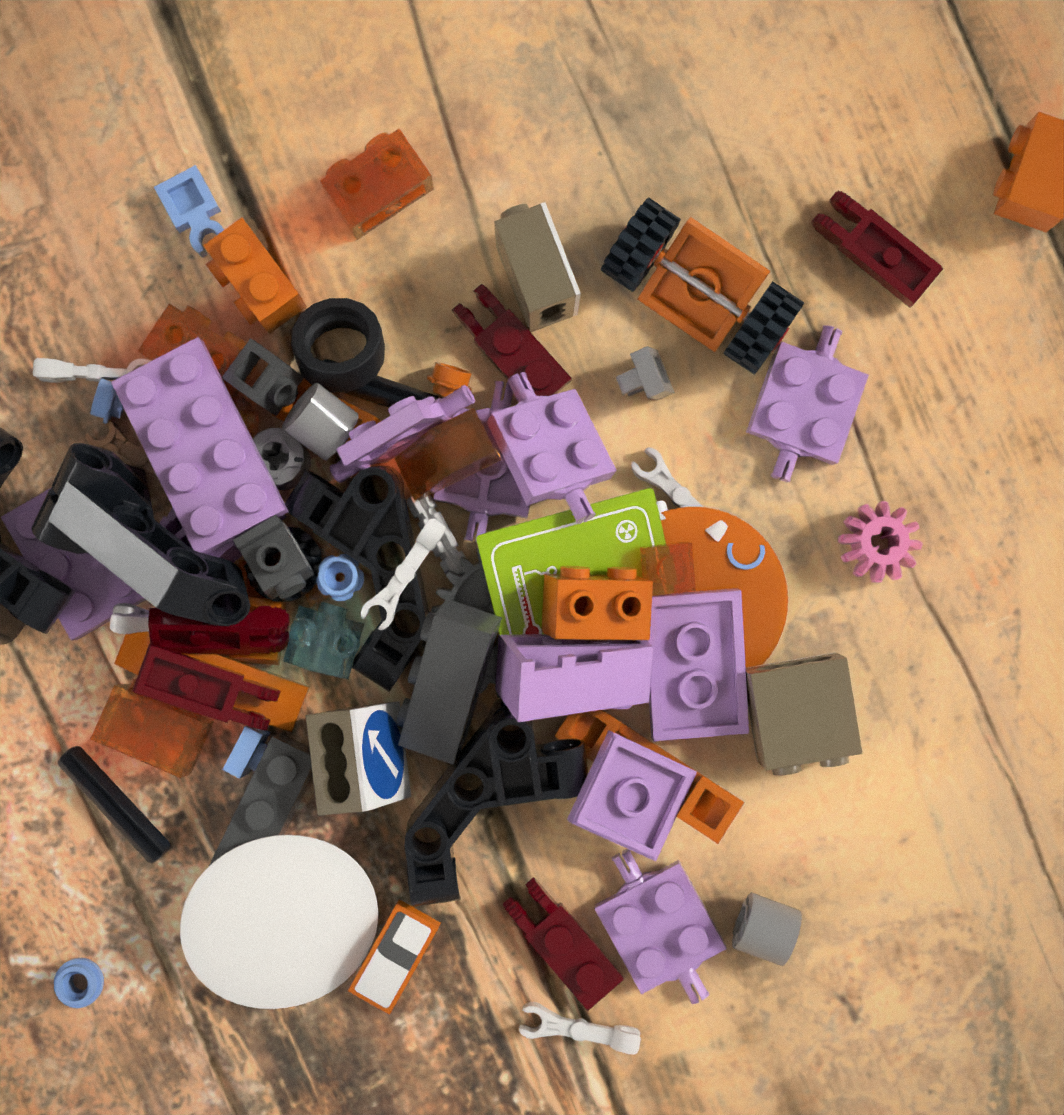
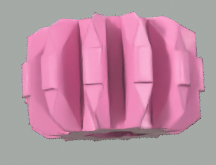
[838,501,923,583]

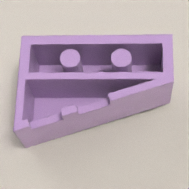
[495,634,653,722]

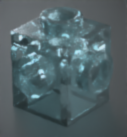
[283,601,364,680]

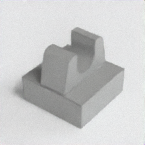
[616,346,675,400]

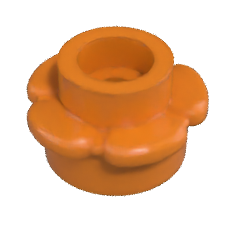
[426,362,472,397]

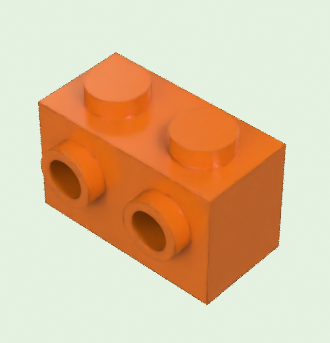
[993,112,1064,233]
[203,217,307,334]
[541,566,653,640]

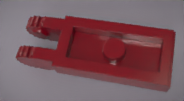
[811,190,944,308]
[452,284,572,396]
[148,605,290,655]
[132,643,281,731]
[503,877,624,1011]

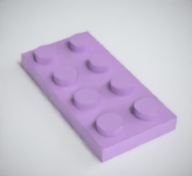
[111,337,289,554]

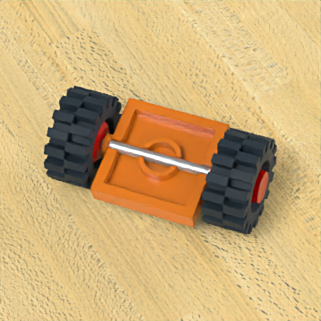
[601,197,804,375]

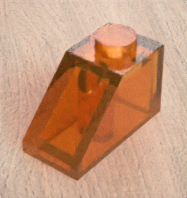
[394,408,502,502]

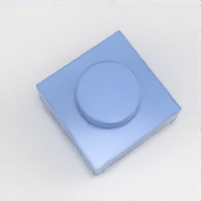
[222,726,271,779]

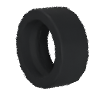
[291,298,385,392]

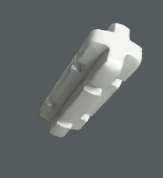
[407,490,466,575]

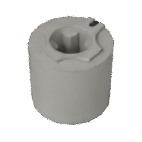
[282,383,359,461]
[253,428,311,490]
[732,892,802,966]

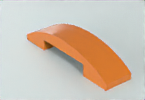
[114,631,310,732]
[555,710,745,844]

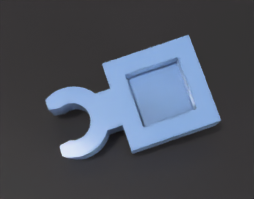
[154,165,224,257]

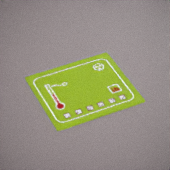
[476,488,673,635]

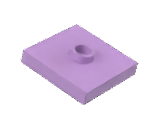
[567,730,697,861]

